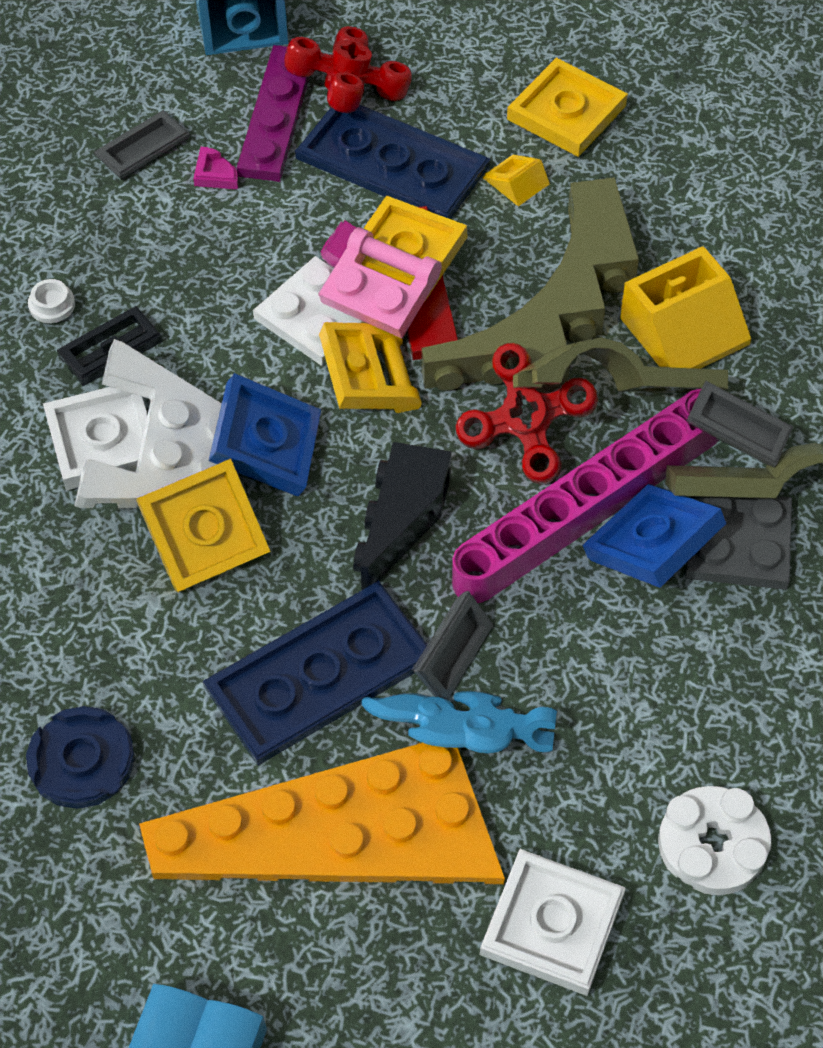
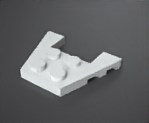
[74,339,222,508]

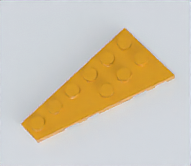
[139,743,505,884]

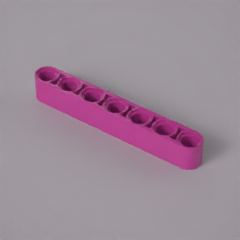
[452,389,719,603]

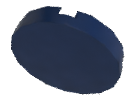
[26,706,135,809]

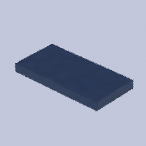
[295,105,490,219]
[203,581,427,766]

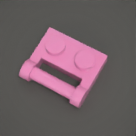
[318,227,442,338]

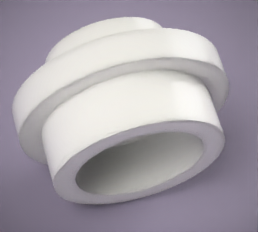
[28,279,75,323]

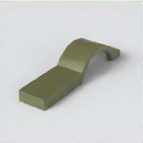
[513,337,729,394]
[665,443,823,498]

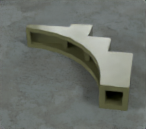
[422,177,639,393]

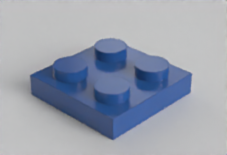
[208,373,321,497]
[582,484,726,588]

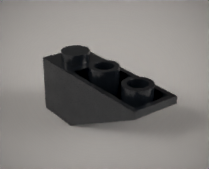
[353,442,452,590]

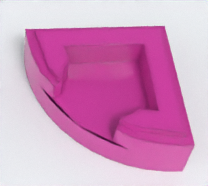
[193,146,238,189]
[321,220,356,268]

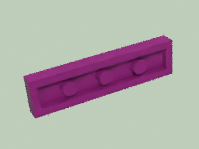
[236,45,310,182]

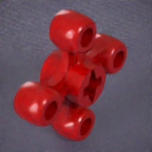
[284,26,412,113]
[455,343,598,485]

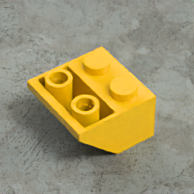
[620,246,751,369]

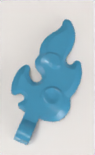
[362,691,557,753]

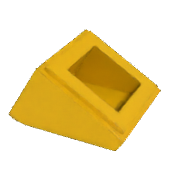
[483,155,550,206]

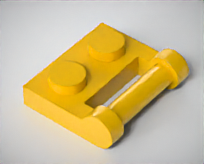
[319,322,422,413]

